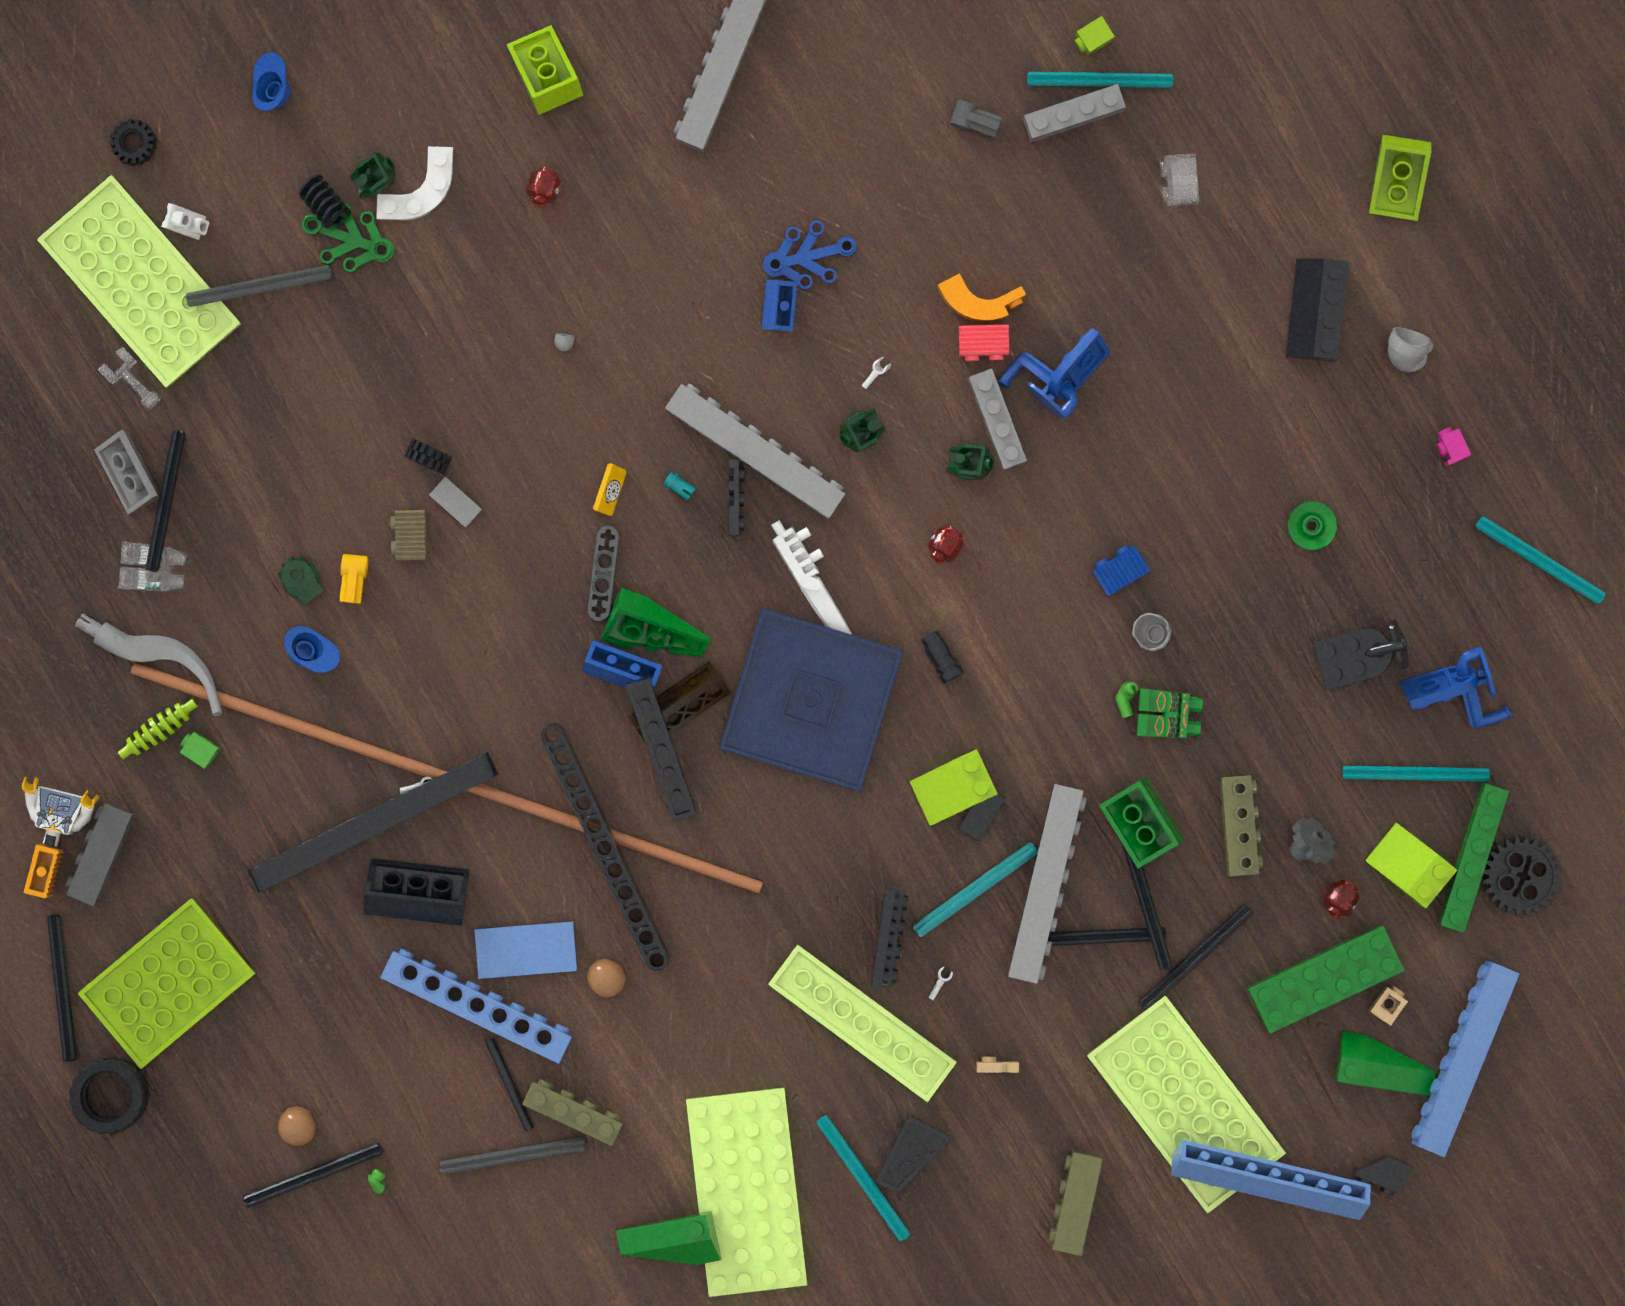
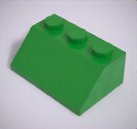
[1099,776,1184,868]

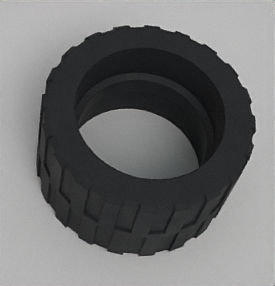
[69,1057,150,1134]

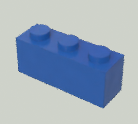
[581,640,662,688]

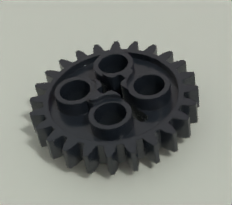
[1481,836,1563,916]

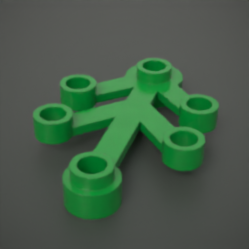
[302,203,394,273]

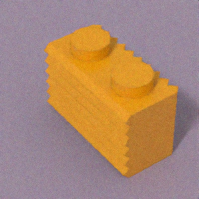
[23,844,64,898]

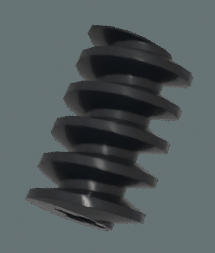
[299,174,351,229]

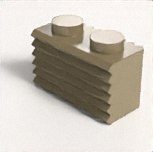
[390,510,427,561]

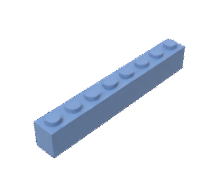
[1411,960,1520,1157]
[1171,1139,1371,1220]

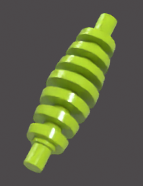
[118,699,198,760]

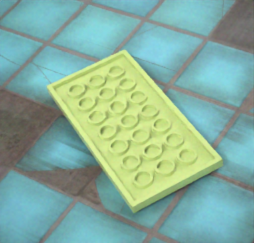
[37,175,241,388]
[1087,995,1286,1214]
[686,1087,807,1297]

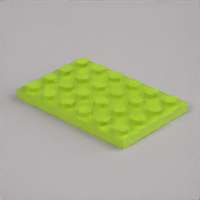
[78,898,256,1069]

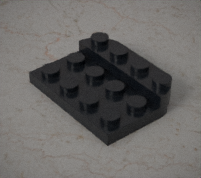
[871,888,909,990]

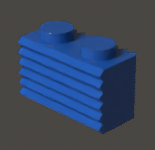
[762,280,798,331]
[1092,544,1150,597]

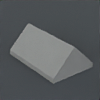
[94,430,160,515]

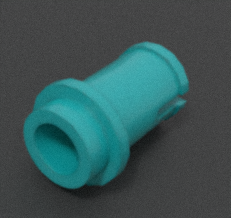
[663,472,696,500]

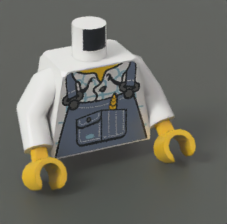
[22,777,99,847]

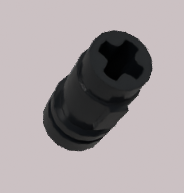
[921,631,964,684]

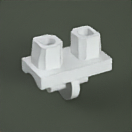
[161,203,209,240]

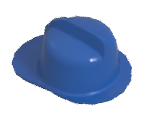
[253,53,291,111]
[284,626,340,673]

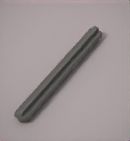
[186,265,332,307]
[439,1137,586,1175]

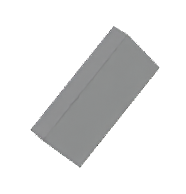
[429,477,482,528]

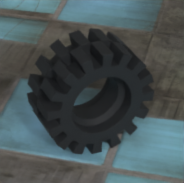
[109,119,157,166]
[404,438,453,475]

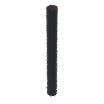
[485,1037,534,1132]

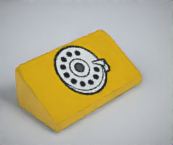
[593,463,627,516]

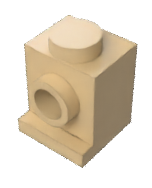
[1368,986,1408,1026]

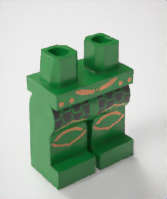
[1136,688,1203,738]

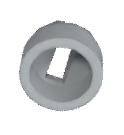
[554,333,575,352]

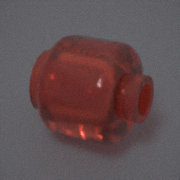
[526,167,561,206]
[927,526,964,564]
[1323,880,1360,918]

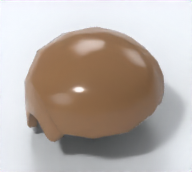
[586,958,626,998]
[278,1106,316,1147]

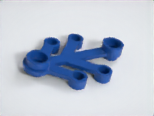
[763,221,857,290]

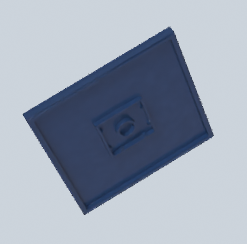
[719,607,904,792]

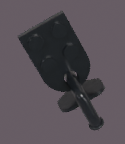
[1313,620,1409,690]

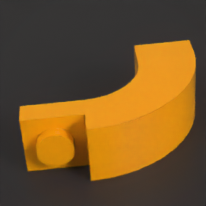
[937,273,1026,323]

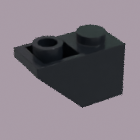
[1353,1155,1413,1196]

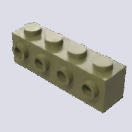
[1219,775,1263,876]
[522,1079,624,1146]
[1048,1150,1103,1256]

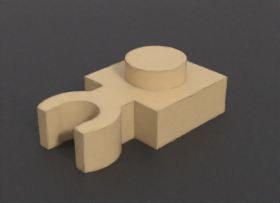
[976,1056,1019,1073]

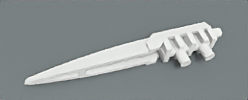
[771,520,853,635]

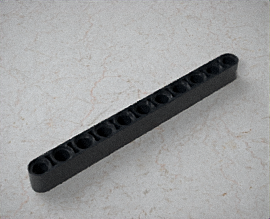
[541,722,669,971]
[247,752,499,893]

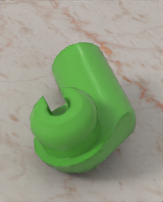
[1116,682,1138,718]
[368,1169,387,1194]

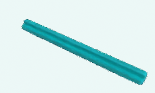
[1027,72,1174,88]
[1476,517,1606,604]
[1342,766,1490,781]
[913,842,1038,937]
[817,1115,910,1242]

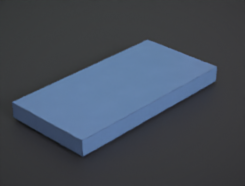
[475,921,577,979]

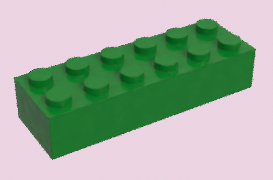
[1246,925,1404,1034]

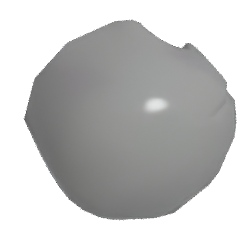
[1132,613,1172,651]

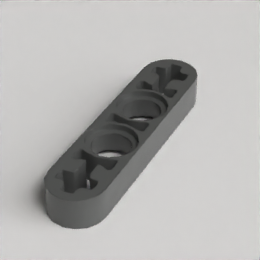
[588,526,619,621]

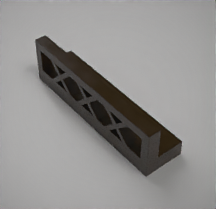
[628,661,731,741]

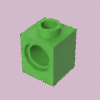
[180,732,221,769]

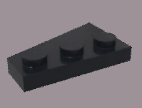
[729,459,744,536]
[875,1115,953,1193]

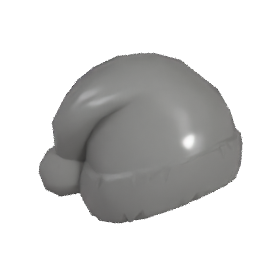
[1388,327,1434,372]

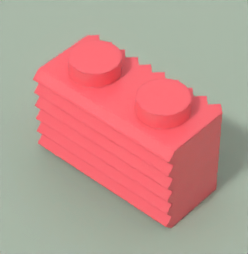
[958,325,1009,362]

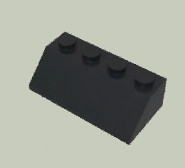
[1286,259,1349,362]
[364,858,470,926]

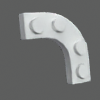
[377,146,453,221]

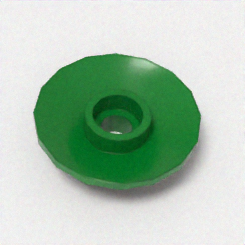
[1288,501,1337,550]

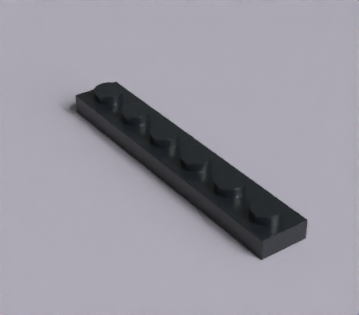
[626,676,697,822]

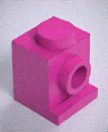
[1437,427,1471,467]

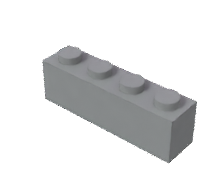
[1023,84,1126,142]
[968,369,1027,471]

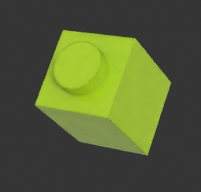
[1074,16,1115,56]

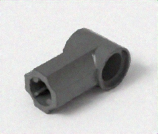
[949,100,1002,138]

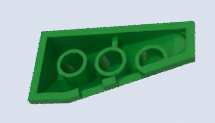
[601,588,711,657]
[1334,1031,1436,1096]
[616,1211,722,1265]

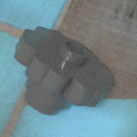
[1290,817,1336,864]

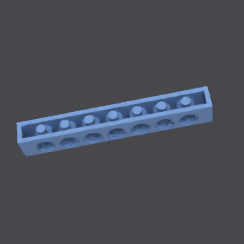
[380,948,573,1064]

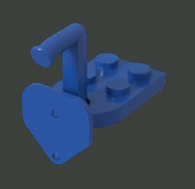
[997,328,1111,419]
[1399,646,1513,728]

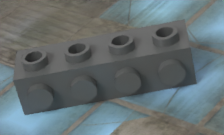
[65,803,136,906]

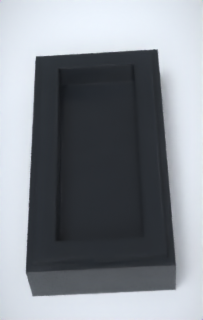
[959,795,1005,841]

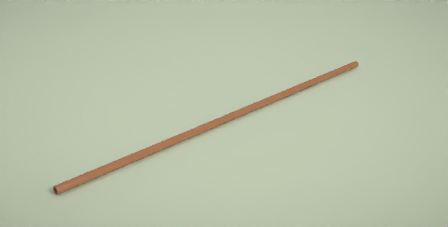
[131,662,763,894]

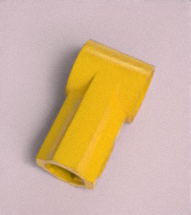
[340,554,369,604]

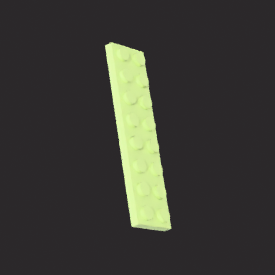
[768,944,957,1102]

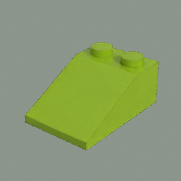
[506,25,584,115]
[1369,135,1431,221]
[909,749,998,826]
[1365,823,1457,908]

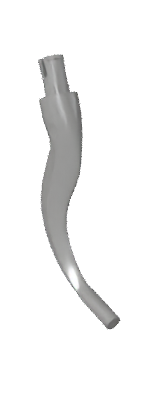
[75,613,222,716]

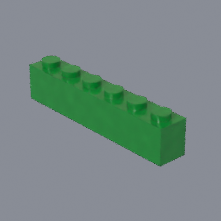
[1437,783,1509,933]

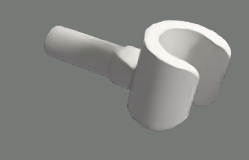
[862,357,891,389]
[400,777,432,794]
[928,967,953,1000]

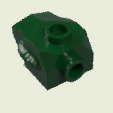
[350,152,396,199]
[839,408,885,452]
[946,443,994,480]
[278,556,324,606]

